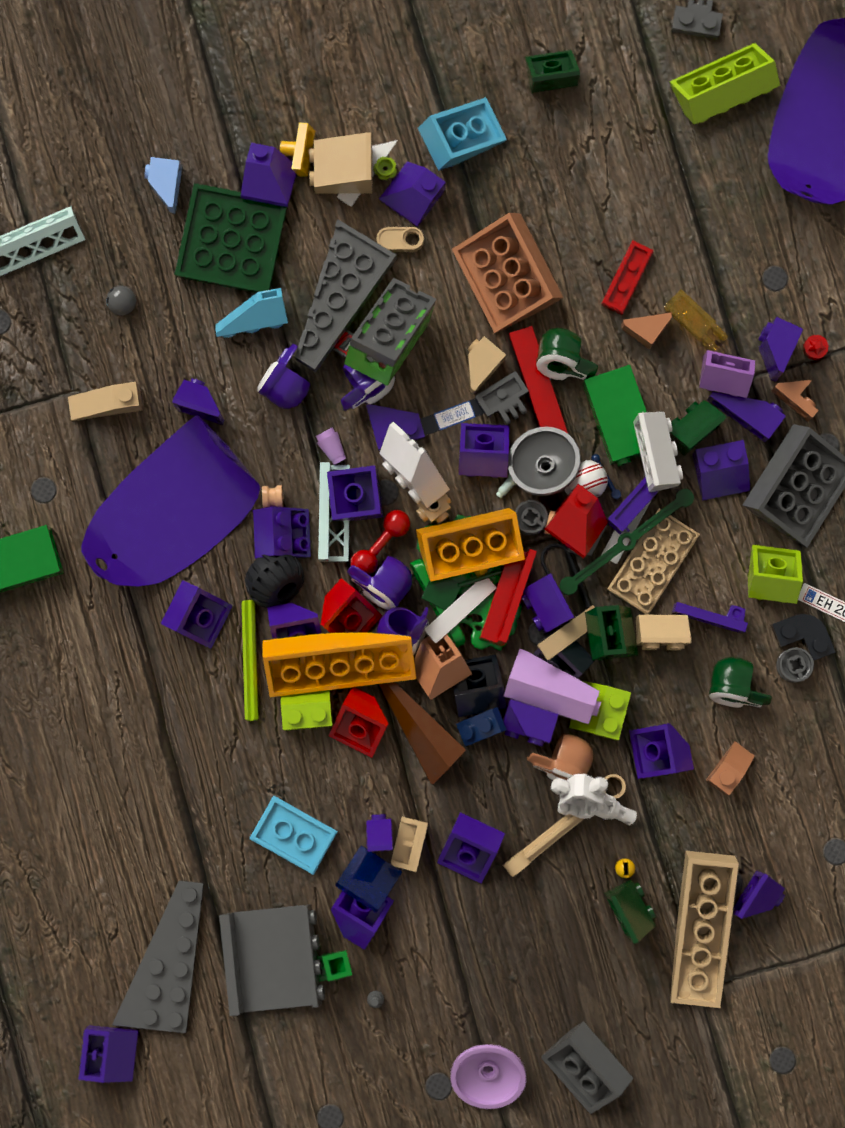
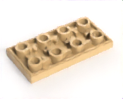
[607,508,700,615]

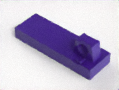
[672,602,748,634]

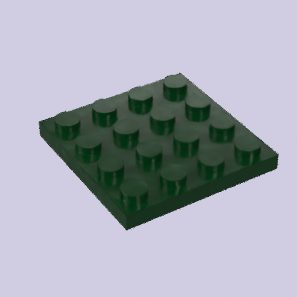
[174,183,287,293]

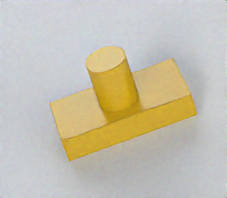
[280,123,315,177]

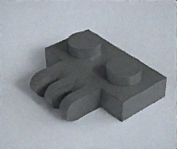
[671,0,723,39]
[475,371,529,425]

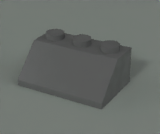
[541,1021,633,1114]

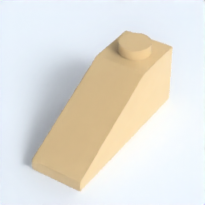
[68,382,143,421]

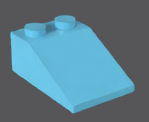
[418,98,507,171]

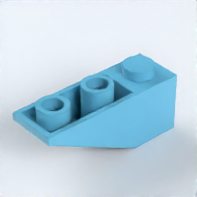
[215,288,288,338]

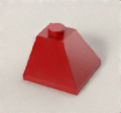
[544,484,608,559]
[321,578,382,633]
[329,687,388,758]

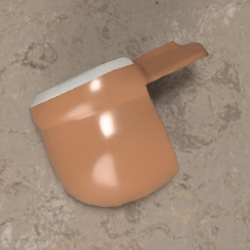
[527,734,593,780]

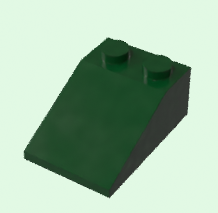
[604,880,656,944]

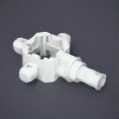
[551,774,637,826]

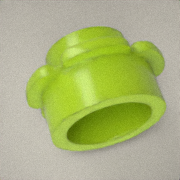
[373,157,397,180]

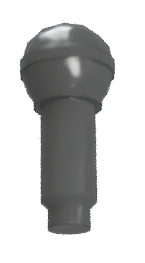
[367,990,384,1008]

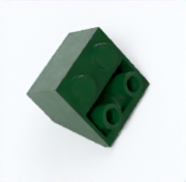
[585,605,638,661]

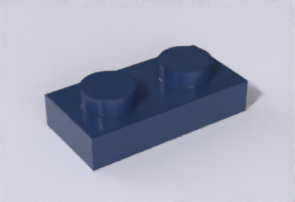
[456,707,506,746]

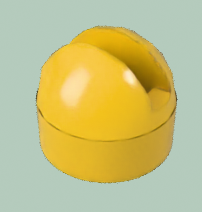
[615,858,635,878]

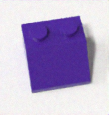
[758,317,803,382]
[459,423,509,478]
[692,440,750,501]
[327,465,383,520]
[521,574,574,634]
[160,580,233,649]
[437,812,505,883]

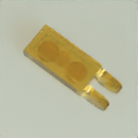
[664,289,728,352]

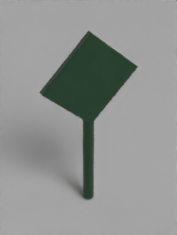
[421,569,502,610]

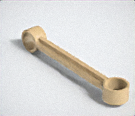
[503,774,626,877]

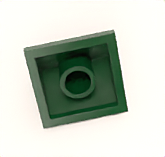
[525,50,580,93]

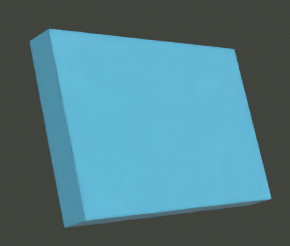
[249,795,338,875]

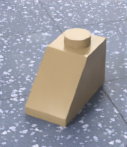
[468,336,506,395]

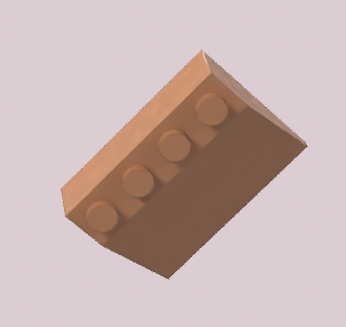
[452,213,564,333]

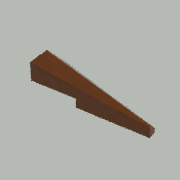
[379,682,466,785]

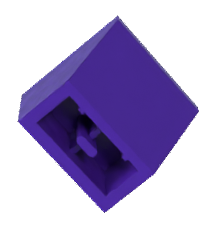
[253,506,311,558]
[79,1025,139,1083]

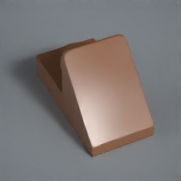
[771,380,819,421]

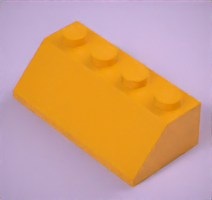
[416,508,525,582]

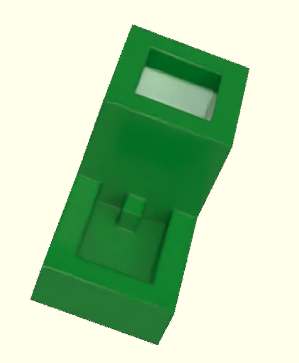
[317,950,353,982]

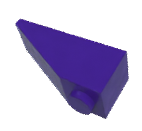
[707,392,786,442]

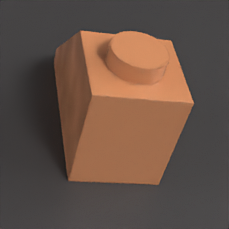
[706,741,755,795]

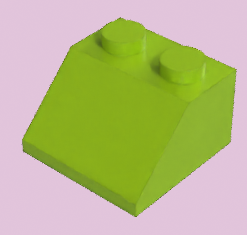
[748,545,803,604]
[569,681,631,741]
[281,690,333,731]

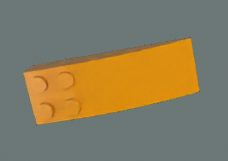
[263,633,416,697]

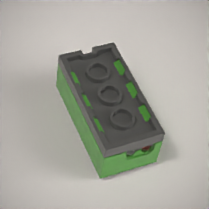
[344,278,436,386]

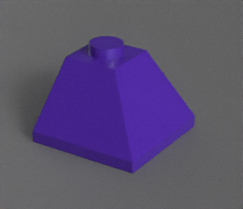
[241,143,296,207]
[379,161,446,227]
[172,378,225,425]
[267,603,322,639]
[629,723,694,779]
[732,871,785,919]
[331,875,394,950]

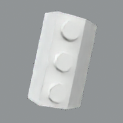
[633,412,683,493]

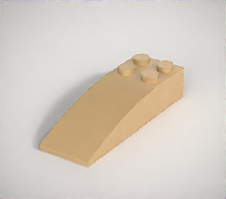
[670,851,739,1008]

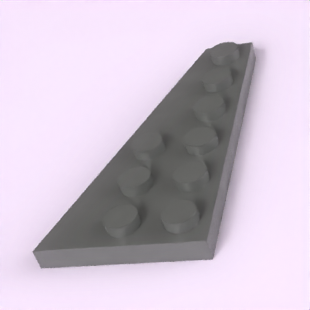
[295,219,397,372]
[112,880,204,1033]

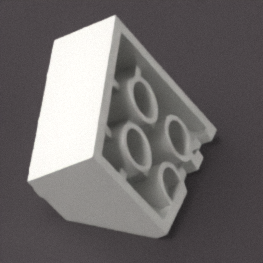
[379,422,450,508]

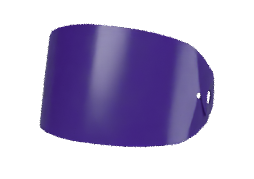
[768,18,845,205]
[81,415,261,587]

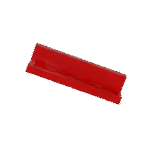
[479,549,537,647]

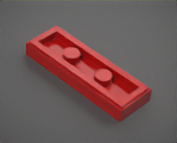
[601,240,654,315]

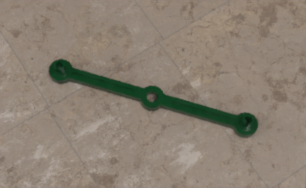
[559,489,694,595]

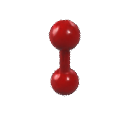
[350,510,411,575]

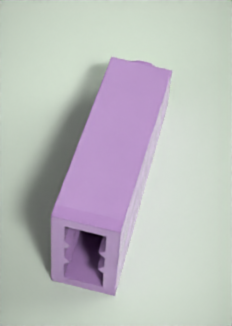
[504,649,601,724]

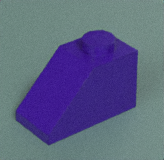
[366,814,393,851]

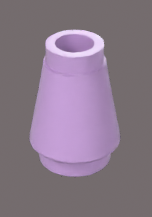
[316,427,346,465]

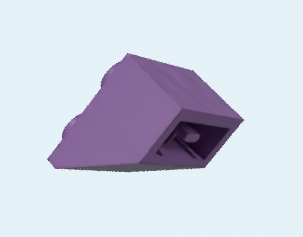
[699,350,755,398]

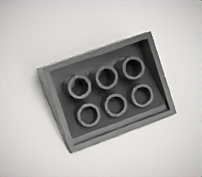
[743,424,845,548]

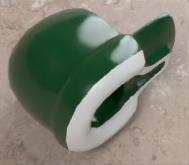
[536,328,598,380]
[709,657,772,708]

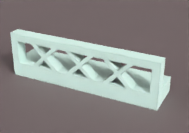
[0,206,85,276]
[318,462,350,562]

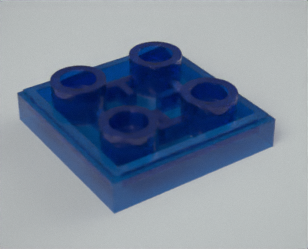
[335,845,402,913]

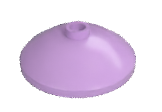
[451,1045,526,1109]

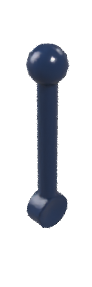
[591,454,621,499]

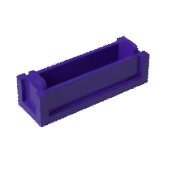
[607,477,658,535]

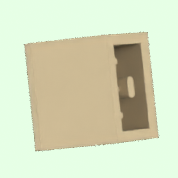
[636,615,691,651]

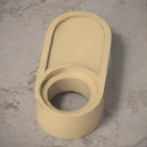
[377,227,424,252]

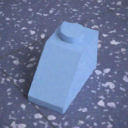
[145,157,182,213]

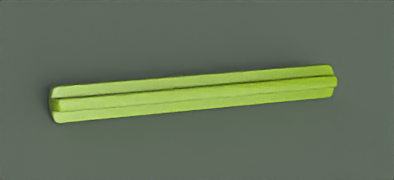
[242,600,258,721]

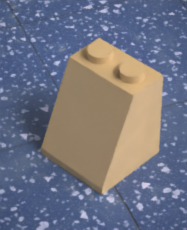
[310,133,372,194]

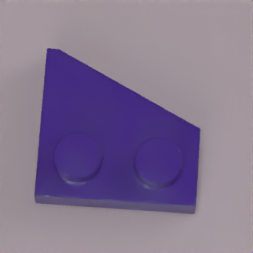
[366,404,425,451]

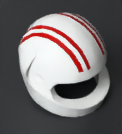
[565,460,608,497]

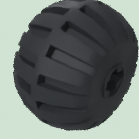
[245,554,305,608]

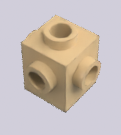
[416,493,451,524]

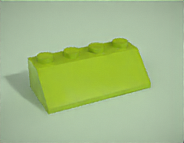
[670,43,780,124]

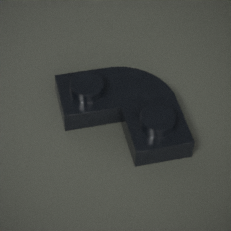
[771,614,835,661]

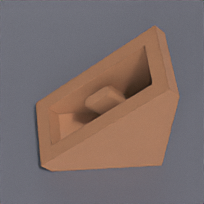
[621,313,672,349]

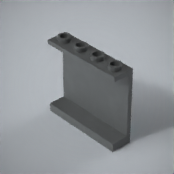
[219,904,325,1016]

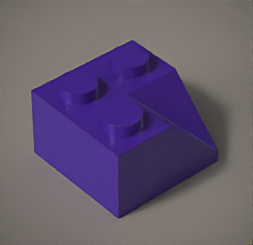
[503,699,559,747]

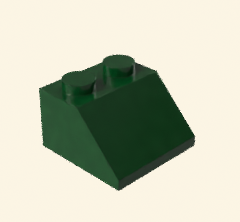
[669,400,727,456]

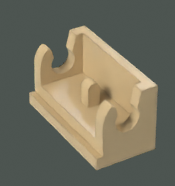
[390,816,428,872]

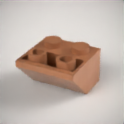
[414,634,472,700]

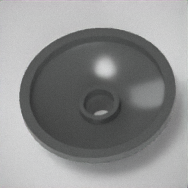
[508,427,581,496]

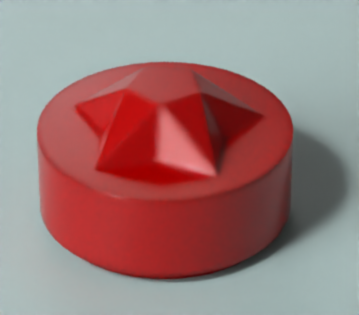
[803,335,829,360]

